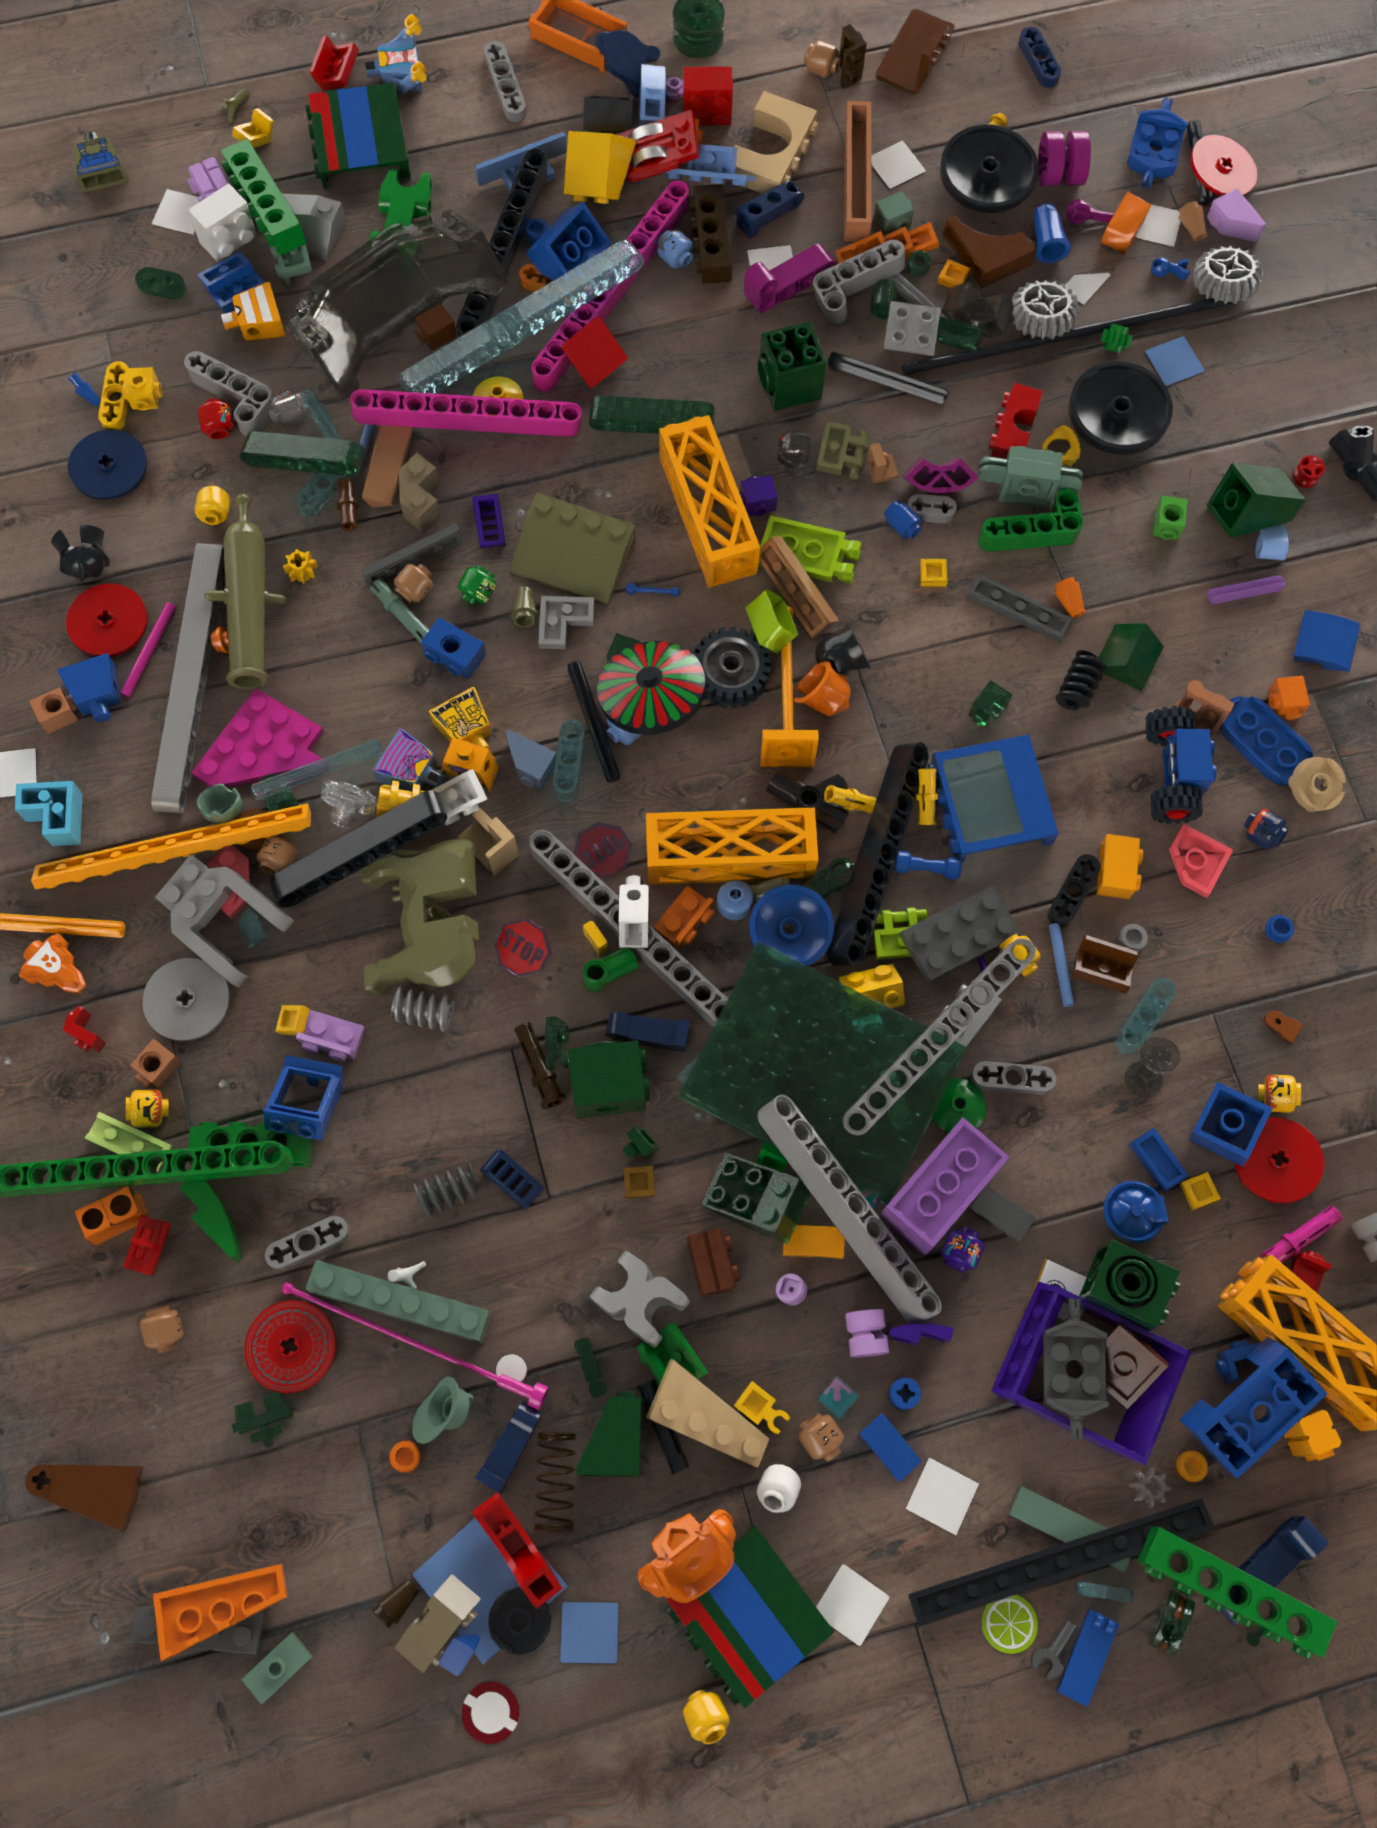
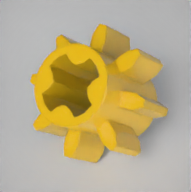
[283,549,318,584]

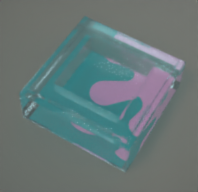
[817,1375,860,1420]

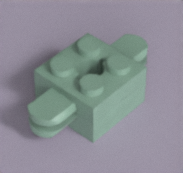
[978,446,1083,508]

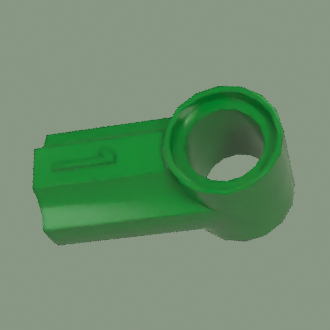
[582,947,639,992]

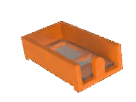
[528,0,627,73]

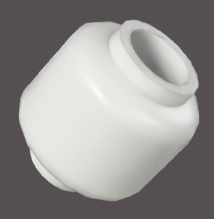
[757,1464,801,1513]

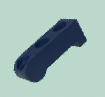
[736,181,804,239]
[605,1012,690,1053]
[475,1401,543,1494]

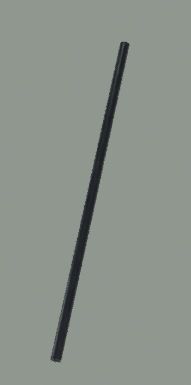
[902,298,1234,375]

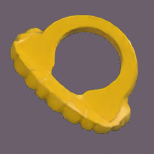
[1042,425,1081,467]

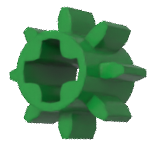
[1100,323,1133,354]

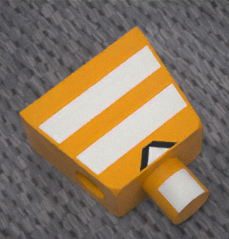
[221,282,285,340]

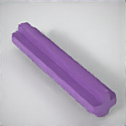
[1207,575,1285,605]

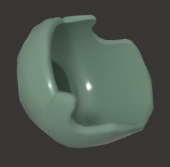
[196,784,243,824]

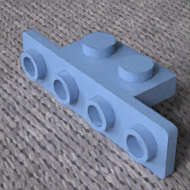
[475,132,567,192]
[665,144,756,186]

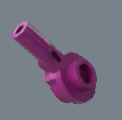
[1066,199,1114,224]

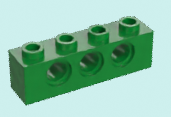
[187,1122,313,1167]

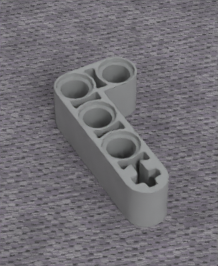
[813,240,905,325]
[184,351,276,438]

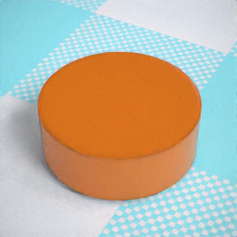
[389,1441,422,1473]

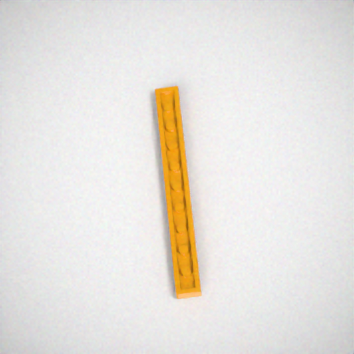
[31,803,311,890]

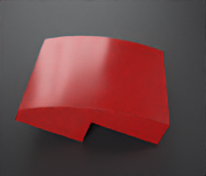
[560,315,628,389]

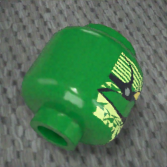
[457,564,497,606]

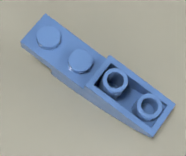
[638,64,665,127]

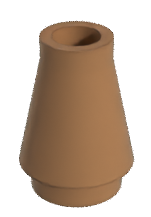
[1179,201,1208,242]

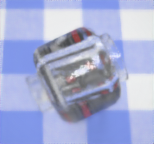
[267,389,308,428]

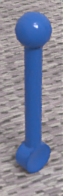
[626,583,681,597]

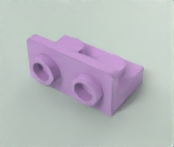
[296,1010,366,1062]

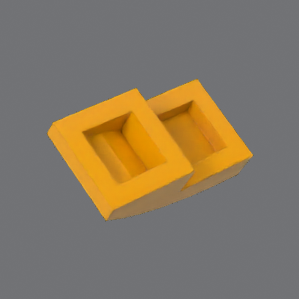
[782,1225,845,1259]

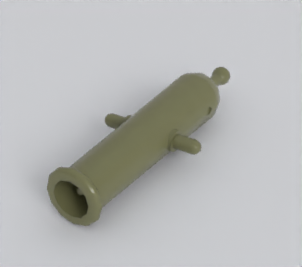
[204,493,286,690]

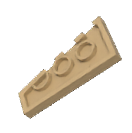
[646,1359,769,1468]

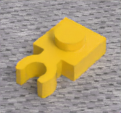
[733,1381,790,1435]

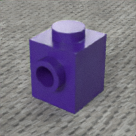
[739,475,778,516]

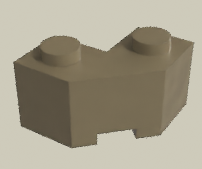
[399,453,441,533]
[395,1574,481,1674]

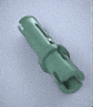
[370,578,430,644]

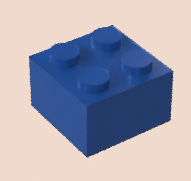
[1188,1082,1273,1167]

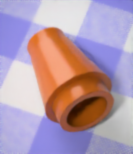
[1054,577,1086,618]

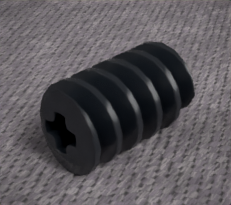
[1056,650,1106,710]

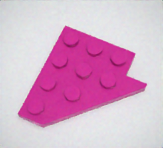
[191,688,327,788]

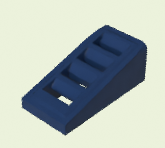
[480,1148,545,1211]

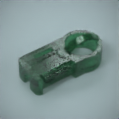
[803,857,855,899]

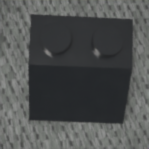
[583,95,636,135]

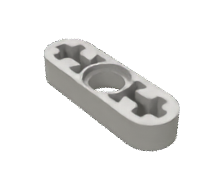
[971,1061,1056,1095]
[265,1216,350,1270]

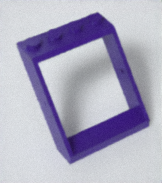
[991,1282,1191,1466]

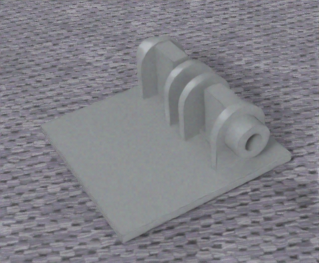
[884,301,941,356]

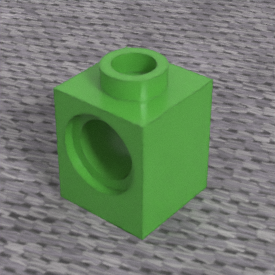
[1152,495,1188,540]

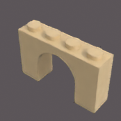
[726,91,819,194]

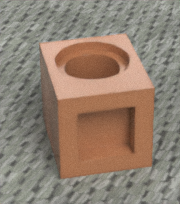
[29,687,78,734]
[130,1039,182,1089]

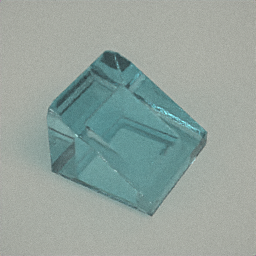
[238,908,268,948]

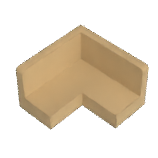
[458,808,519,877]

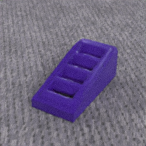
[472,493,506,549]

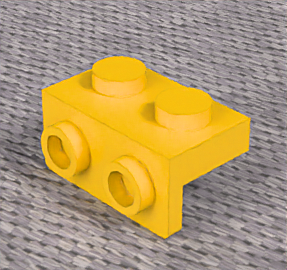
[839,964,905,1018]

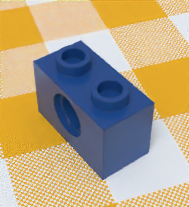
[421,617,486,679]

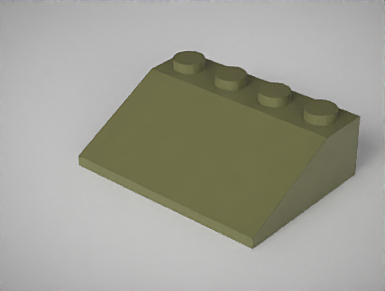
[509,493,635,606]

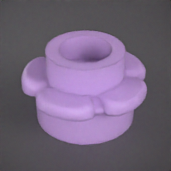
[665,77,683,101]

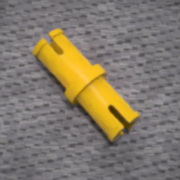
[916,768,938,825]
[824,785,877,814]

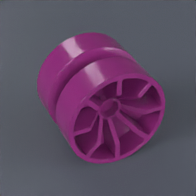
[1038,130,1091,187]

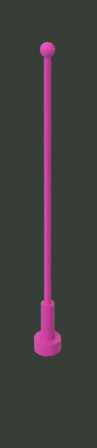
[282,1282,549,1410]

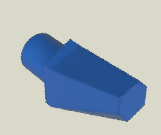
[68,372,101,407]

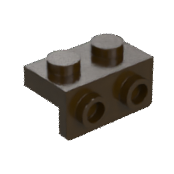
[839,24,867,89]

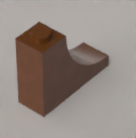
[943,215,1036,289]

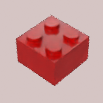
[683,66,733,126]

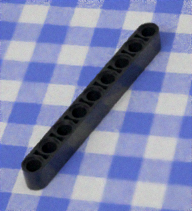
[456,148,547,349]
[827,742,929,966]

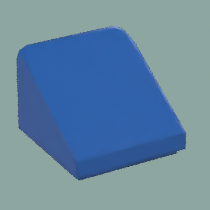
[439,1634,480,1676]

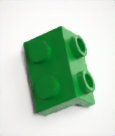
[637,1322,708,1386]

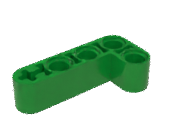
[978,488,1083,552]

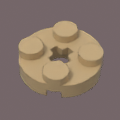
[1288,757,1346,812]

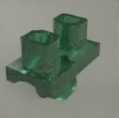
[232,1392,294,1448]

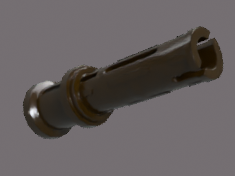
[514,1022,566,1109]

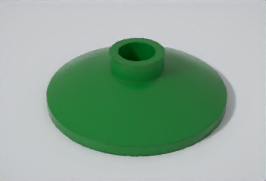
[929,1078,987,1133]

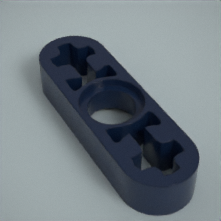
[1018,26,1061,88]

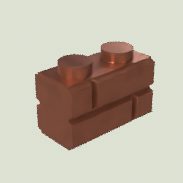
[687,1228,740,1298]

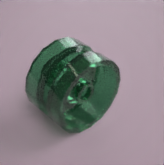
[672,0,725,59]

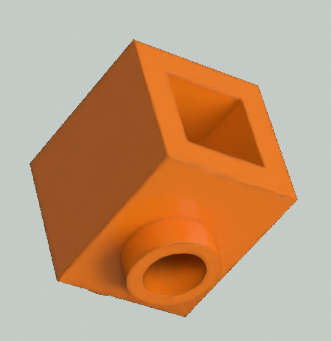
[1268,676,1310,720]

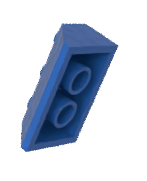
[526,202,612,288]

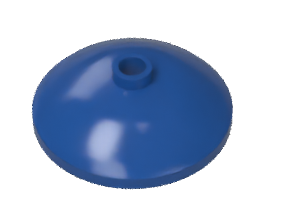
[749,884,834,969]

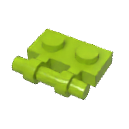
[873,907,928,960]

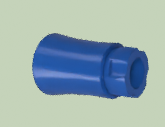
[1034,203,1071,263]

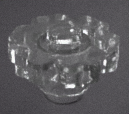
[320,780,377,827]

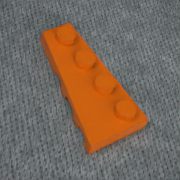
[153,1564,288,1661]

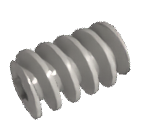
[391,986,455,1032]

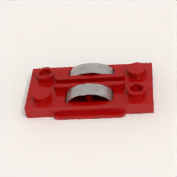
[616,110,700,183]

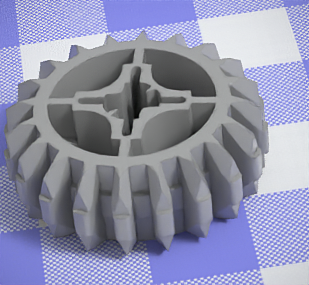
[1193,245,1263,305]
[1010,279,1079,340]

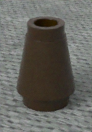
[372,1579,419,1629]

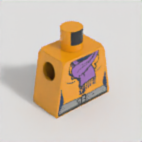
[441,738,499,792]

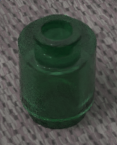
[870,279,897,320]

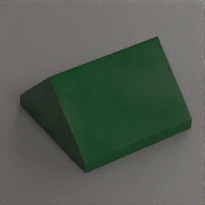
[1099,623,1164,691]

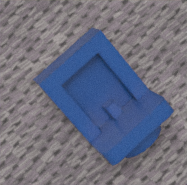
[1215,1340,1259,1384]

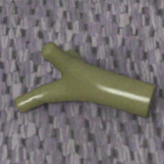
[219,89,249,124]

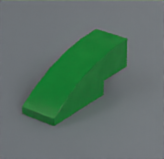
[179,1180,242,1262]

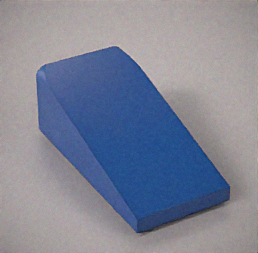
[858,1413,922,1482]

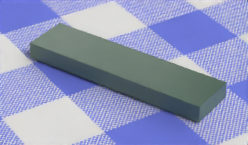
[1008,1486,1130,1572]

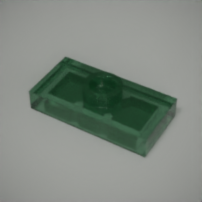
[936,316,984,353]

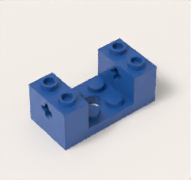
[1179,1337,1327,1479]

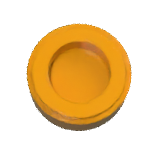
[1175,1450,1208,1483]

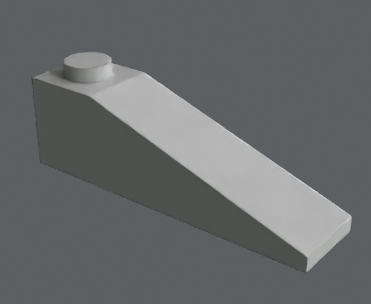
[252,193,346,261]

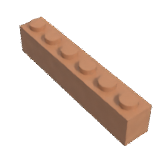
[844,101,872,242]

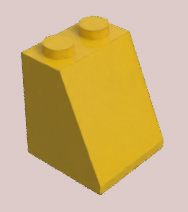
[564,131,636,204]

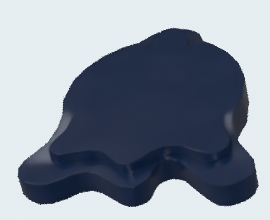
[594,30,660,98]

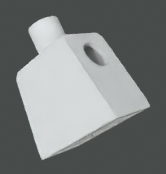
[619,875,648,948]

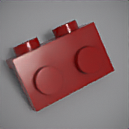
[310,36,359,91]

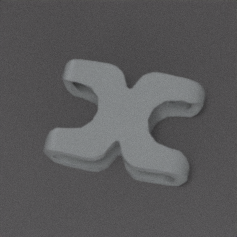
[590,1251,690,1348]

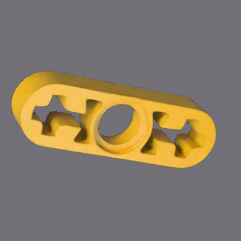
[98,361,129,430]

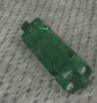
[574,1338,607,1398]

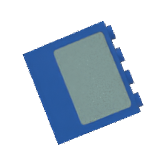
[928,734,1059,862]

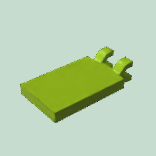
[759,515,862,584]

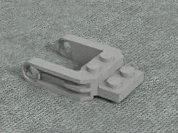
[155,854,294,988]

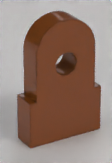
[1264,1011,1304,1044]

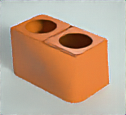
[1101,191,1151,255]
[75,1186,148,1246]

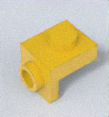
[232,108,274,148]

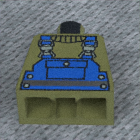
[74,132,129,193]

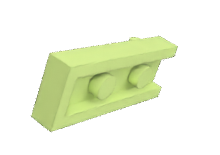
[85,1112,173,1173]

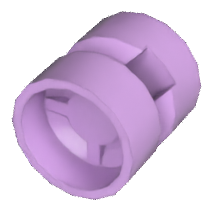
[845,1309,889,1358]

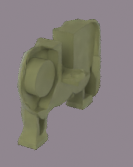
[361,838,479,996]

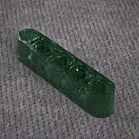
[589,396,715,434]
[239,431,366,476]

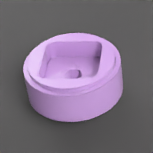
[776,1274,807,1306]

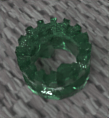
[907,250,931,277]

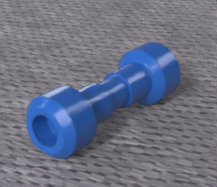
[893,851,962,880]

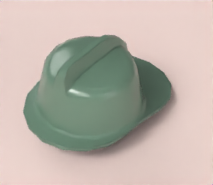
[412,1376,474,1444]

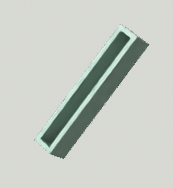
[306,1260,492,1344]

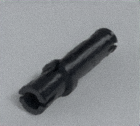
[637,1379,690,1474]

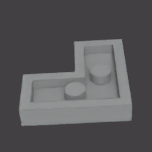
[538,596,594,649]

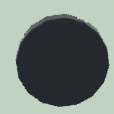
[488,1587,552,1654]

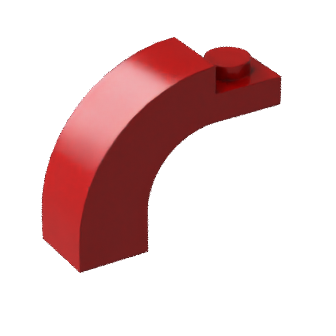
[472,1492,563,1609]

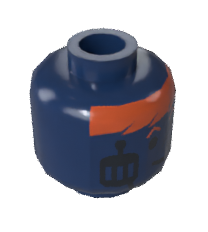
[1244,809,1289,849]

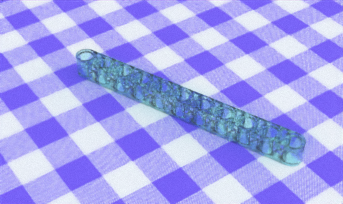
[397,240,644,394]

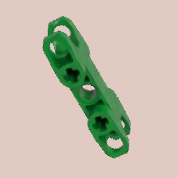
[368,168,433,282]

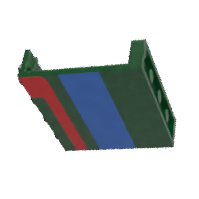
[305,82,411,189]
[665,1526,834,1708]

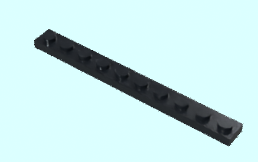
[908,1498,1215,1628]

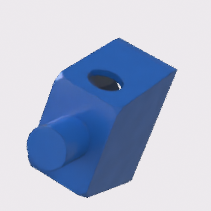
[57,653,120,722]

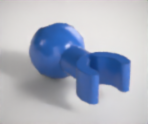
[1151,257,1191,279]

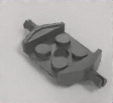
[1043,1299,1109,1440]

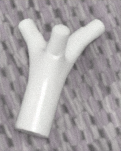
[388,1261,426,1289]

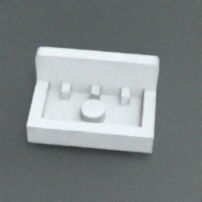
[431,769,487,826]

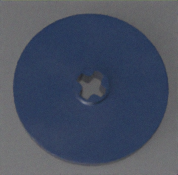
[68,429,147,500]

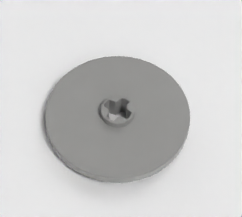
[142,958,230,1042]

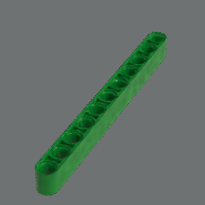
[0,1141,294,1198]

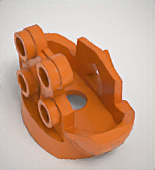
[637,1509,736,1603]

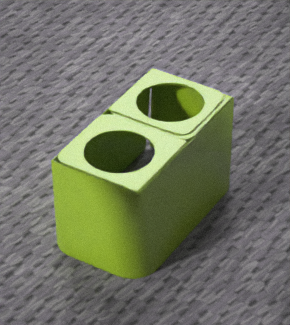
[745,589,798,653]

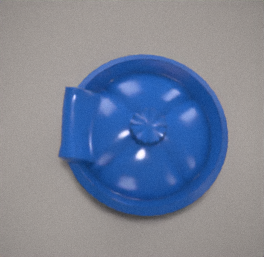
[1104,1181,1169,1243]

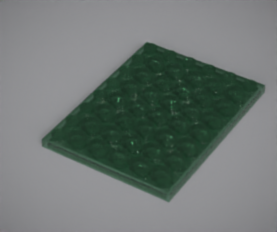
[678,941,967,1205]

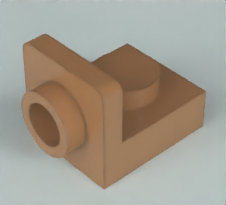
[867,443,898,484]

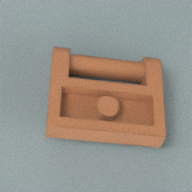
[1175,680,1235,735]

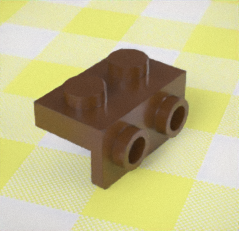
[1072,935,1139,994]

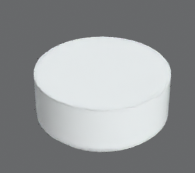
[496,1354,527,1382]

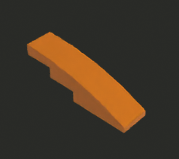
[835,222,940,268]

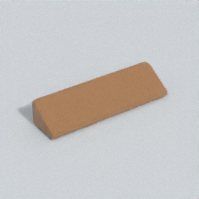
[362,425,414,508]
[759,536,838,638]

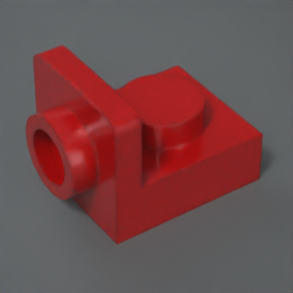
[1290,1251,1332,1293]

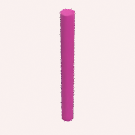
[120,602,176,698]

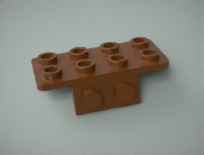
[875,9,955,94]

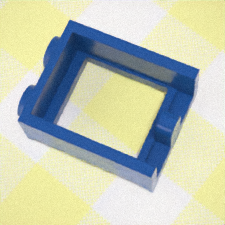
[263,1055,343,1140]

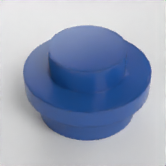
[1265,915,1294,943]

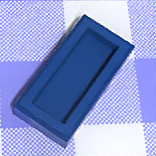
[1129,1128,1189,1193]

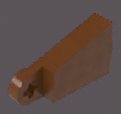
[25,1464,143,1531]

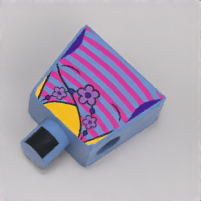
[373,728,444,791]

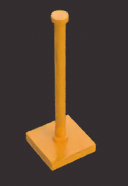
[760,606,819,767]

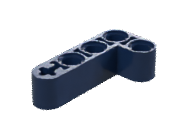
[1221,1516,1329,1625]

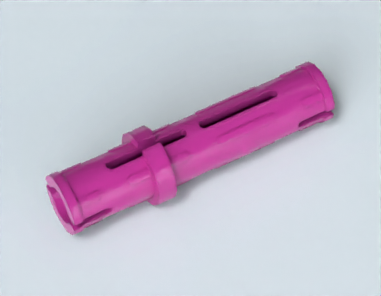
[1261,1205,1343,1263]

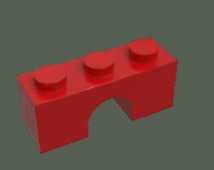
[988,383,1043,459]

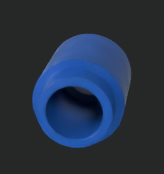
[884,500,922,539]

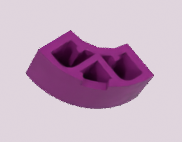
[902,457,979,493]

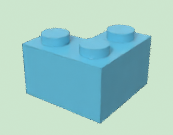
[15,781,83,846]

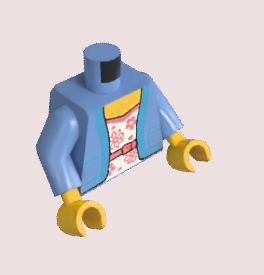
[365,14,427,94]

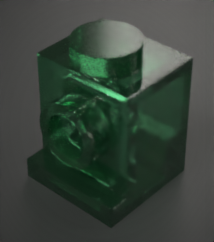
[968,680,1013,726]

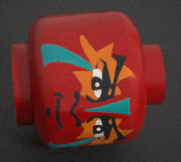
[198,398,234,440]

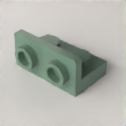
[270,244,313,287]

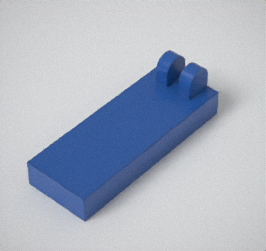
[1056,1609,1119,1707]

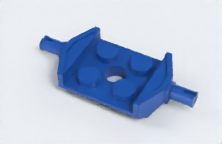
[1127,97,1188,189]

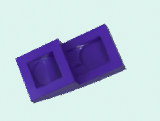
[886,1323,954,1346]

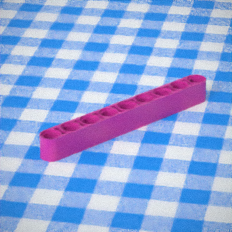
[350,389,582,437]

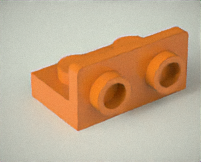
[653,885,715,950]

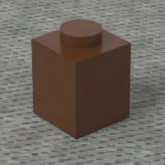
[415,304,457,351]

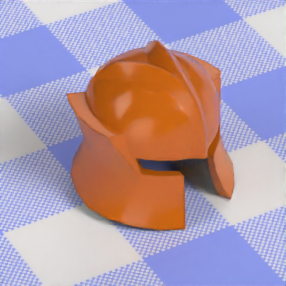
[793,661,851,717]

